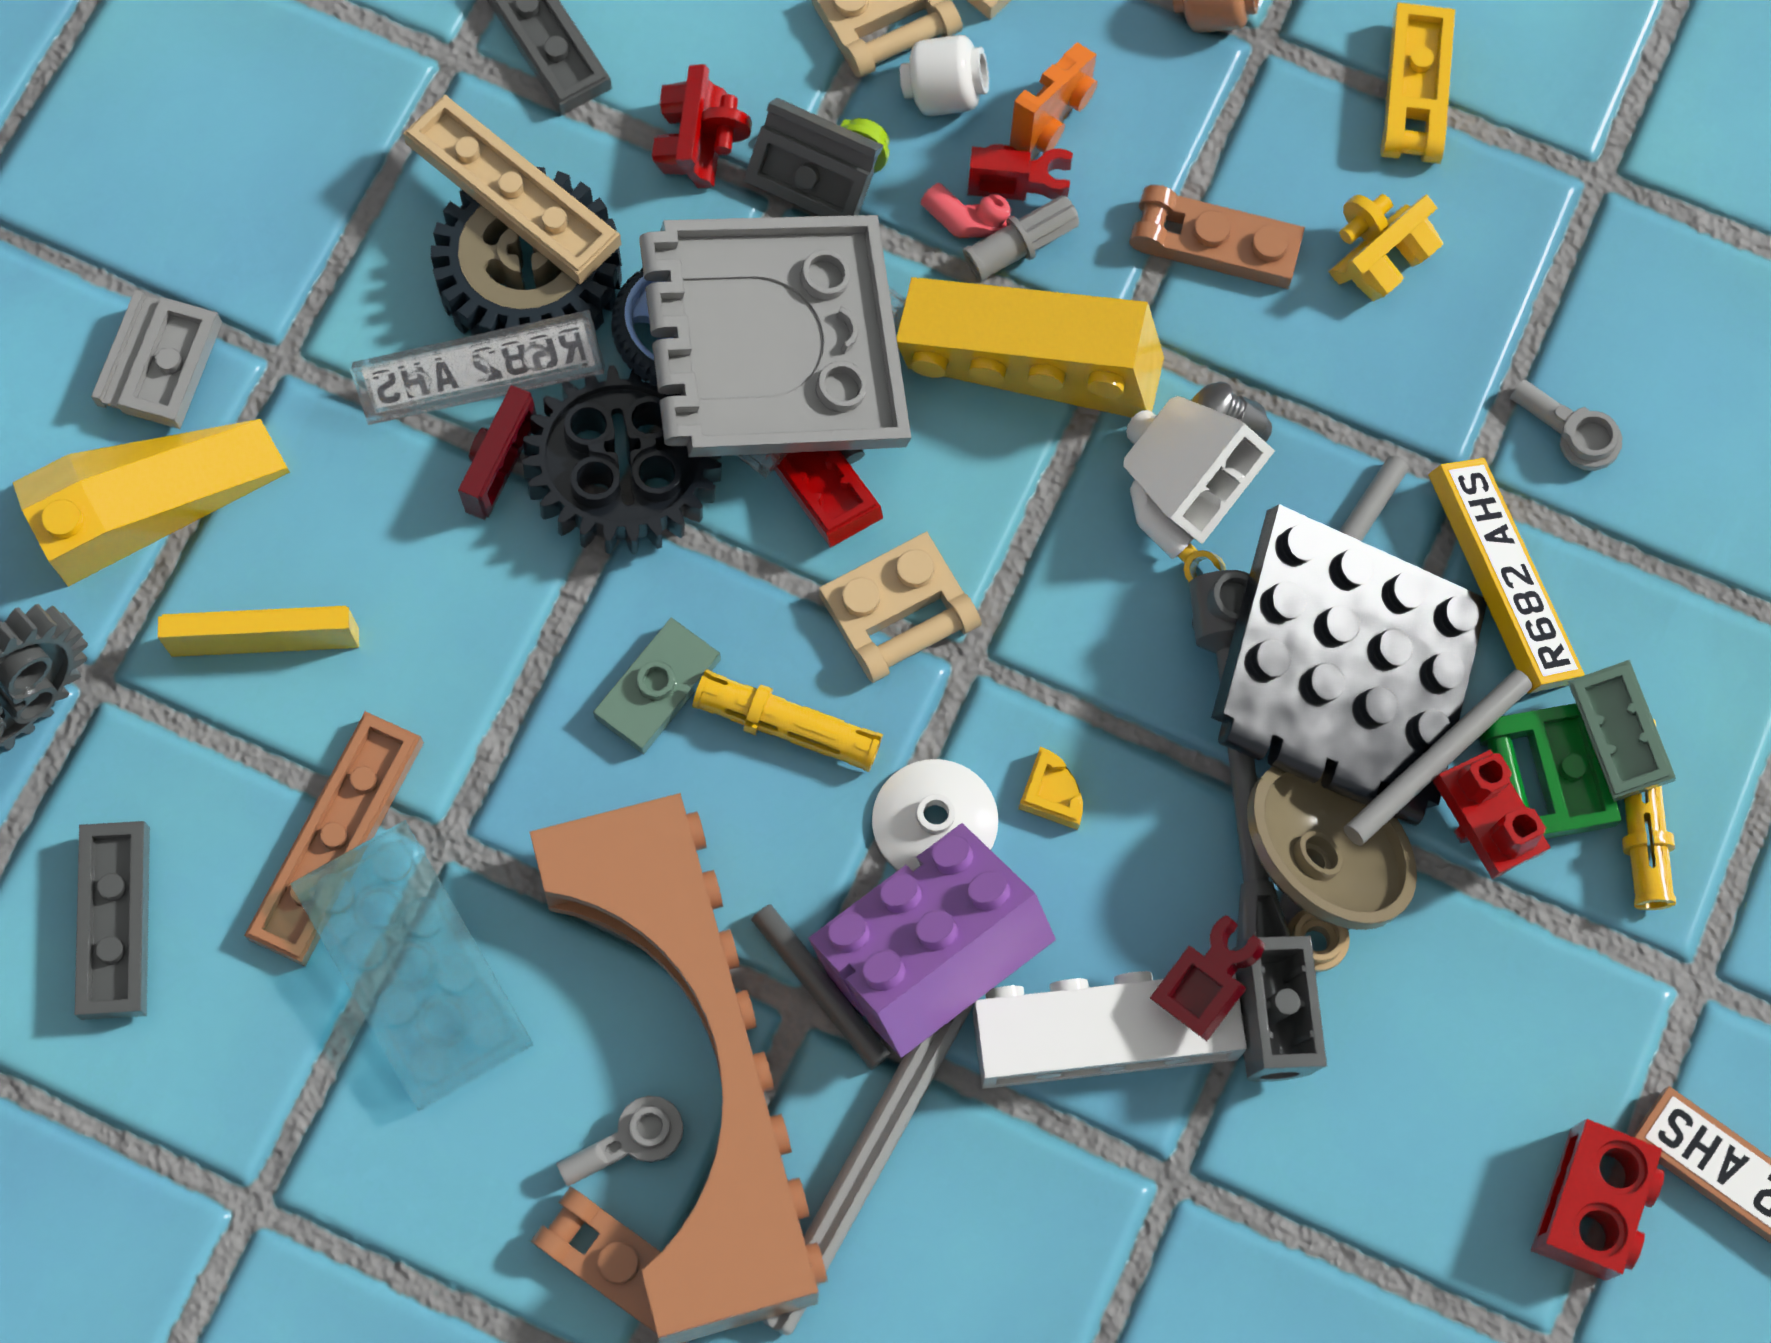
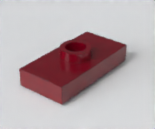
[458,385,537,520]

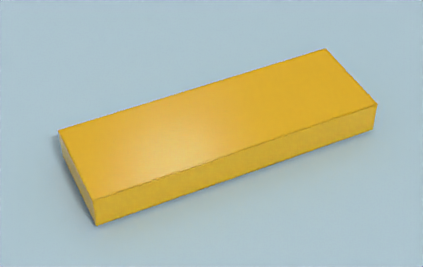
[158,606,359,657]

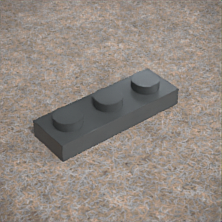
[75,821,150,1020]

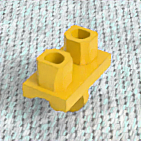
[1328,194,1444,301]

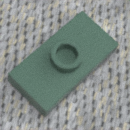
[593,617,721,754]
[1568,660,1676,802]

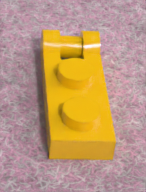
[1380,2,1455,164]

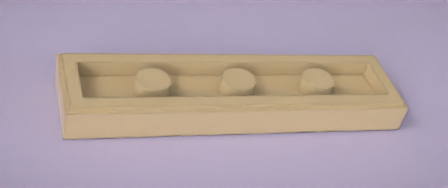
[403,95,622,285]

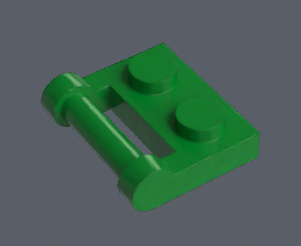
[1478,703,1622,839]

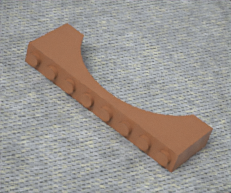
[530,793,828,1343]

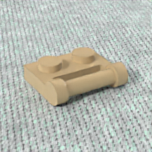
[812,0,963,78]
[819,531,982,683]

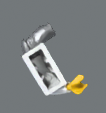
[1123,382,1275,582]

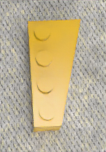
[896,277,1164,418]

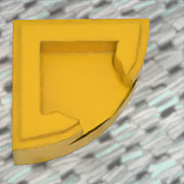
[1019,746,1083,830]

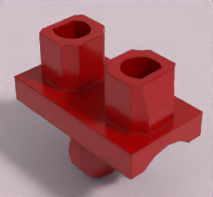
[652,64,752,188]
[1433,749,1551,880]

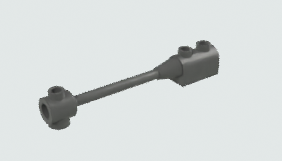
[1189,570,1327,1082]

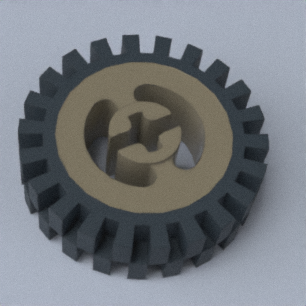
[431,166,622,341]

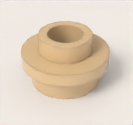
[1287,910,1350,972]

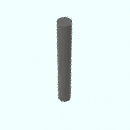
[751,904,891,1070]

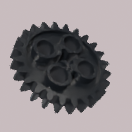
[522,365,722,554]

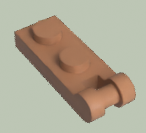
[1129,185,1305,289]
[530,1186,689,1343]

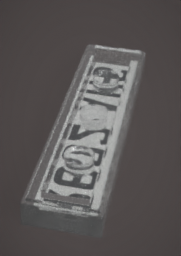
[350,310,605,425]

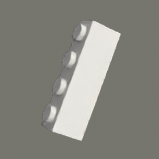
[972,971,1247,1089]

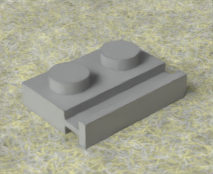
[91,290,223,429]

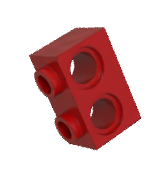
[1530,1119,1665,1281]

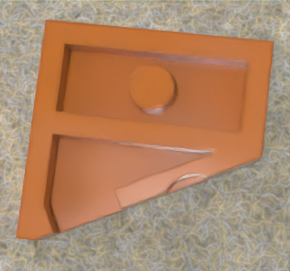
[1009,42,1098,161]

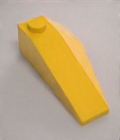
[12,419,290,587]

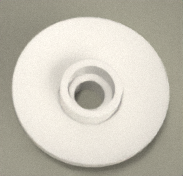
[872,759,998,871]

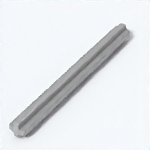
[762,1002,975,1335]

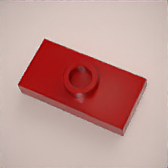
[768,450,883,548]

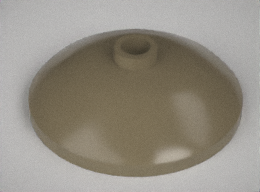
[1247,766,1417,930]

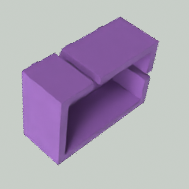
[808,823,1056,1058]

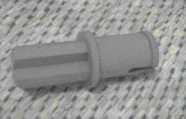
[963,196,1079,282]

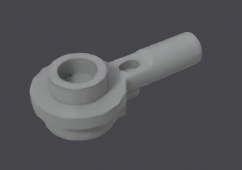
[1510,379,1622,471]
[556,1096,684,1187]

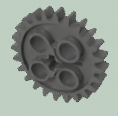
[0,604,88,750]

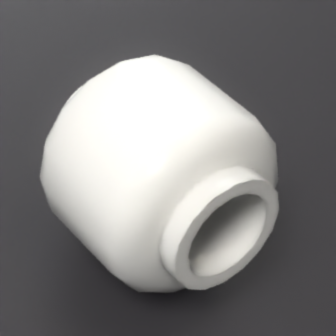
[900,35,989,116]

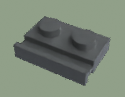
[743,98,884,216]

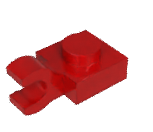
[967,144,1073,201]

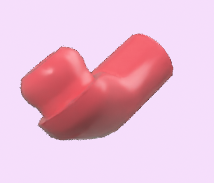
[920,183,1011,238]

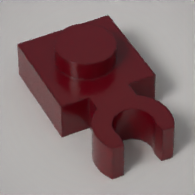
[1150,915,1265,1042]

